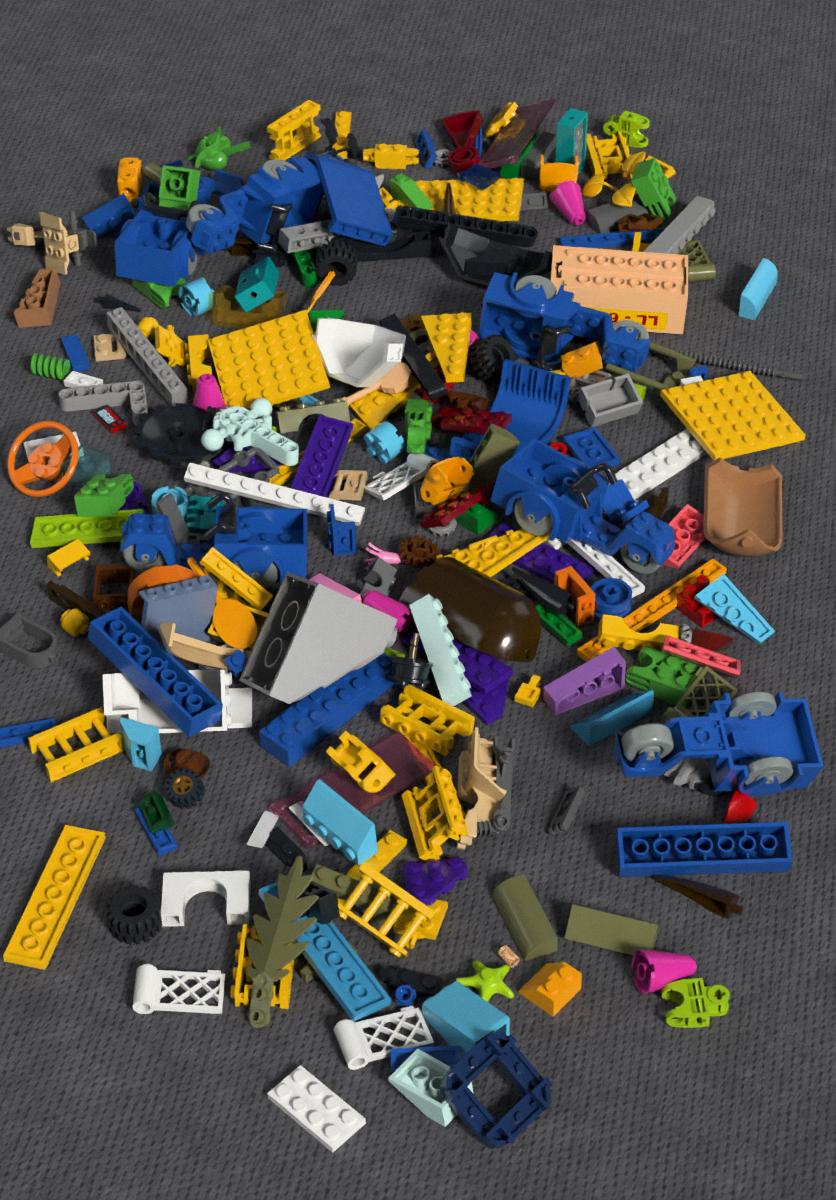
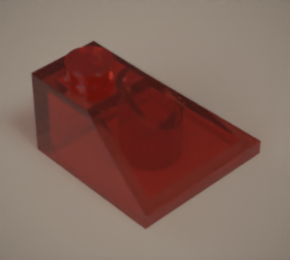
[691,629,738,653]

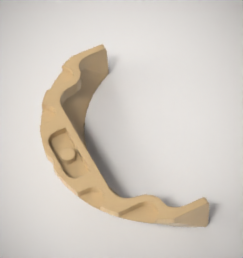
[158,622,252,671]

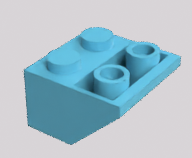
[119,717,162,771]

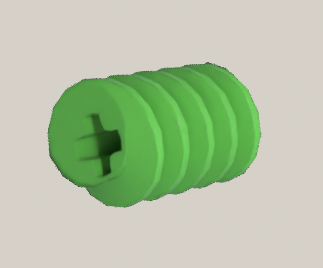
[31,353,70,380]

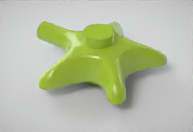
[456,960,514,1002]

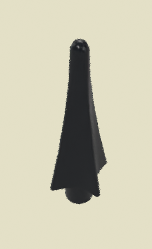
[97,293,142,312]

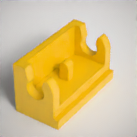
[47,539,90,577]

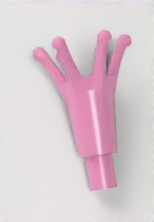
[364,542,406,570]

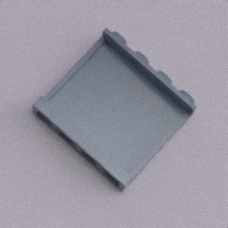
[139,575,218,649]

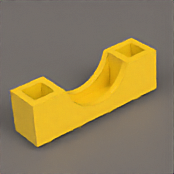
[185,334,212,392]
[598,614,679,651]

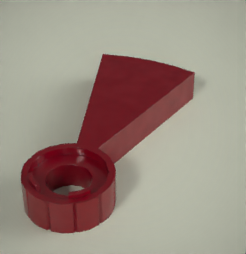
[441,110,483,175]

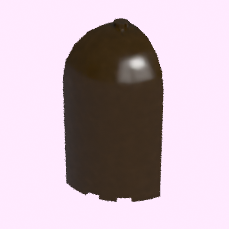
[399,557,542,662]

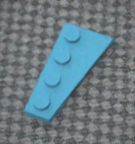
[694,574,775,645]

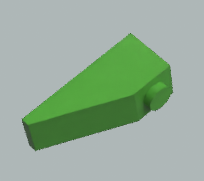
[389,173,434,210]

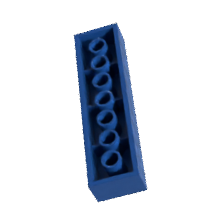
[88,607,223,737]
[259,653,396,767]
[616,822,793,877]

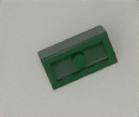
[138,790,175,833]

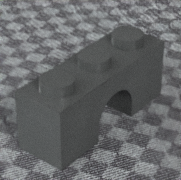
[357,557,397,603]

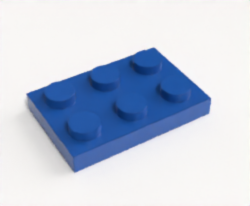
[563,427,620,468]

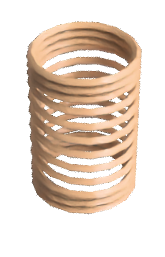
[498,945,520,968]

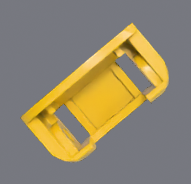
[326,731,396,793]

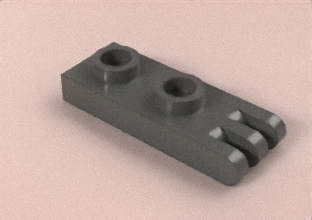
[548,786,585,835]

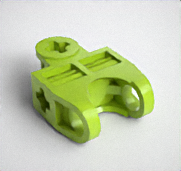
[603,111,650,148]
[661,978,730,1028]

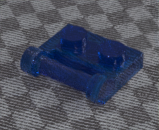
[457,163,500,191]

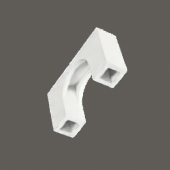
[161,870,251,927]

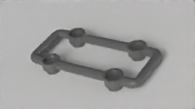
[183,447,279,515]

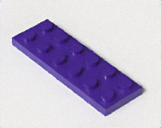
[291,415,354,498]
[485,523,594,584]
[402,629,513,695]

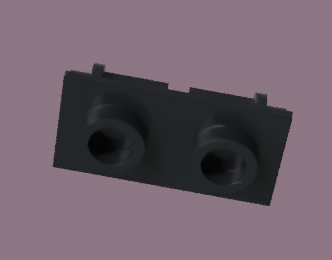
[252,249,286,267]

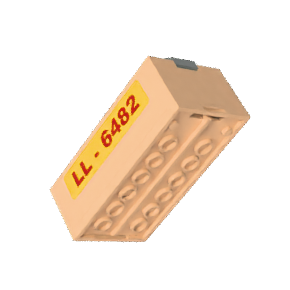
[550,245,688,334]

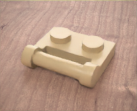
[94,334,126,361]
[329,470,368,501]

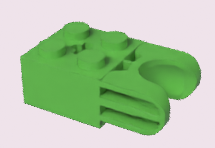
[631,158,676,222]
[159,165,201,210]
[132,277,188,309]
[405,399,432,454]
[74,474,134,517]
[625,647,704,709]

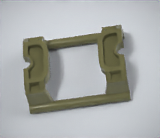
[606,343,696,397]

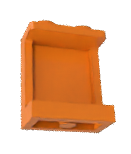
[554,566,595,627]

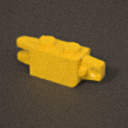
[363,144,419,169]

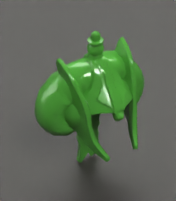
[188,126,251,171]

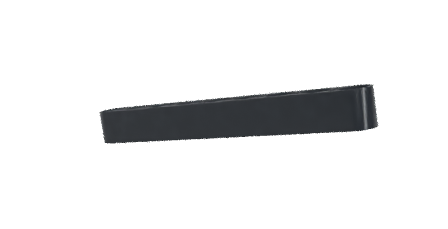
[393,205,538,248]
[379,313,448,401]

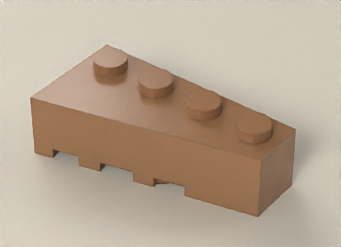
[14,268,61,328]

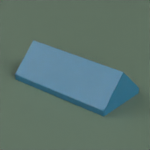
[570,690,654,746]

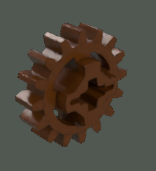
[398,535,440,569]

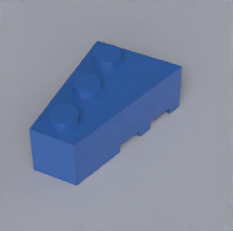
[82,193,137,238]

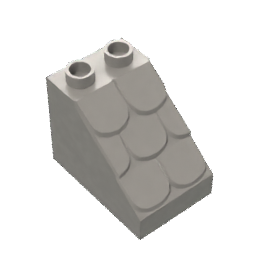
[239,572,398,704]

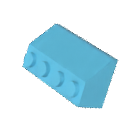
[302,779,378,866]

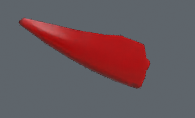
[723,789,757,824]

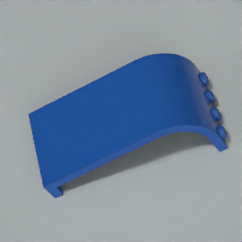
[304,152,393,246]
[450,359,571,461]

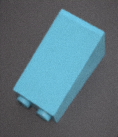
[422,981,510,1057]

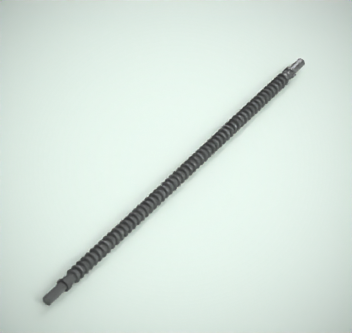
[573,335,804,381]

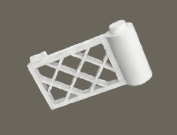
[364,453,440,500]
[132,964,225,1014]
[334,1006,434,1070]

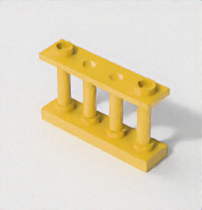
[200,547,273,611]
[28,707,125,782]
[338,862,436,958]

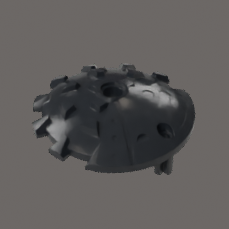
[134,403,219,465]

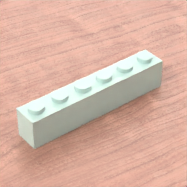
[409,594,472,706]

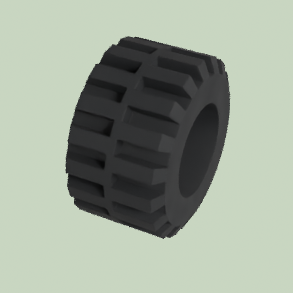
[315,241,357,286]
[470,334,517,382]
[106,885,162,944]

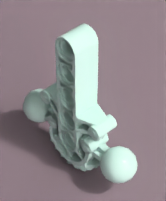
[201,398,299,466]

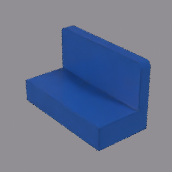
[215,169,243,196]

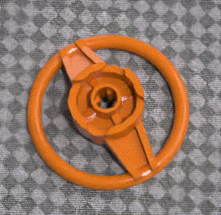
[7,421,79,497]

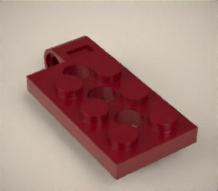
[432,407,512,434]
[419,483,495,529]

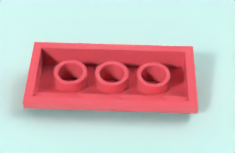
[663,504,706,569]
[661,635,741,678]

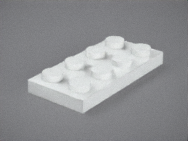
[267,1065,366,1153]

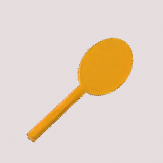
[305,271,335,314]
[187,557,258,649]

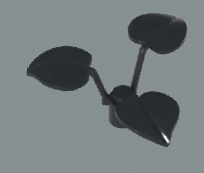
[318,118,361,165]

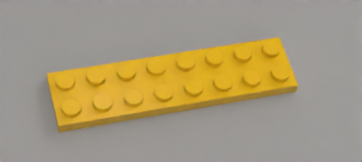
[3,825,106,970]

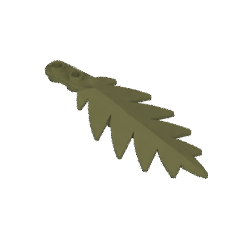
[246,856,319,1028]

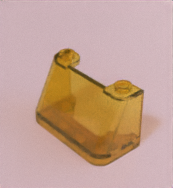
[212,285,288,329]

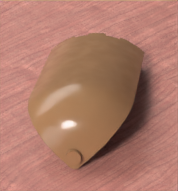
[703,457,782,557]

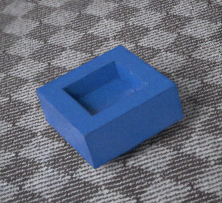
[688,366,708,381]
[224,649,248,678]

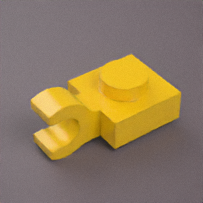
[515,674,541,708]

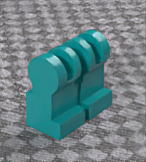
[186,495,224,533]

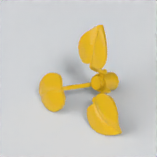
[582,152,646,207]

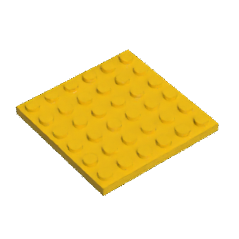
[208,310,330,411]
[660,371,806,461]

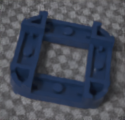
[440,1033,552,1149]

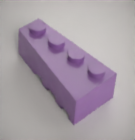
[543,647,626,715]

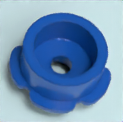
[394,985,416,1006]

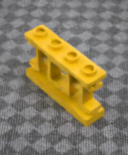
[267,100,321,161]
[586,131,632,179]
[380,684,475,756]
[402,765,468,861]
[231,924,295,1009]

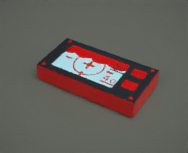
[93,405,127,434]

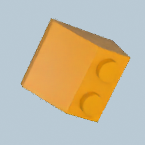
[561,340,603,380]
[518,962,582,1017]

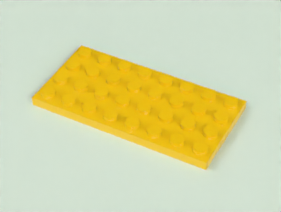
[394,178,524,221]

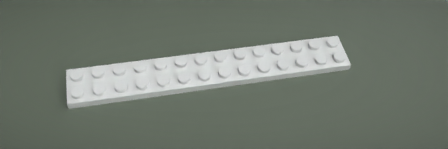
[543,429,708,549]

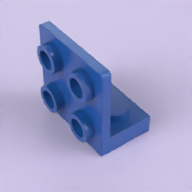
[602,479,650,526]
[327,504,356,556]

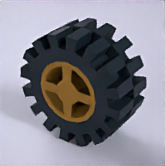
[165,768,205,809]

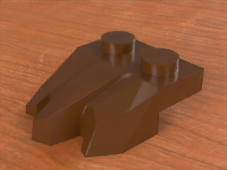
[616,213,663,232]
[447,390,488,411]

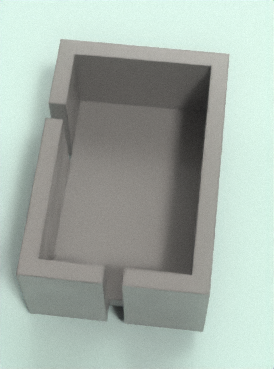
[577,373,643,428]

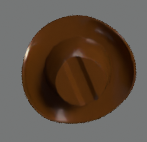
[164,749,211,779]

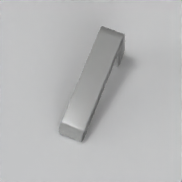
[58,381,148,426]

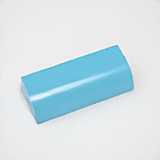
[739,258,778,320]

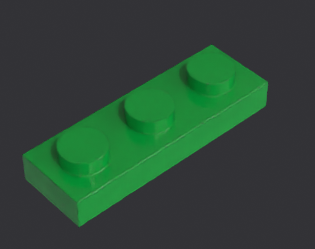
[535,603,583,647]

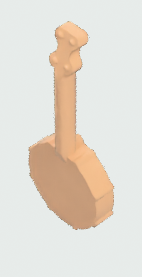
[342,362,414,406]

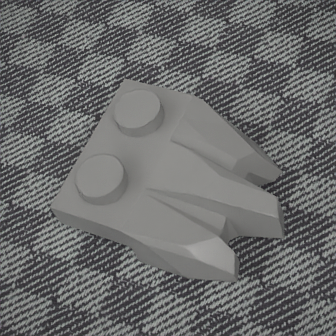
[568,370,613,404]
[664,758,711,789]

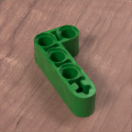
[290,247,320,288]

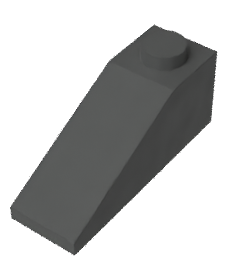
[156,493,190,544]

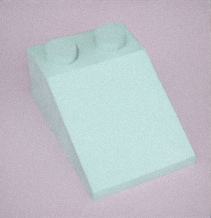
[388,1048,474,1127]

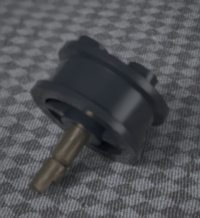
[387,633,433,688]

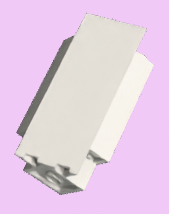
[103,669,252,733]

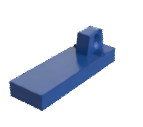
[414,129,437,169]

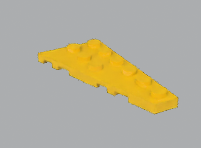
[421,312,472,383]
[348,351,440,431]
[436,529,552,577]

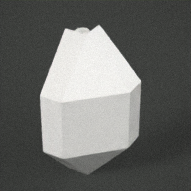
[312,317,406,387]

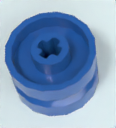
[591,578,632,623]

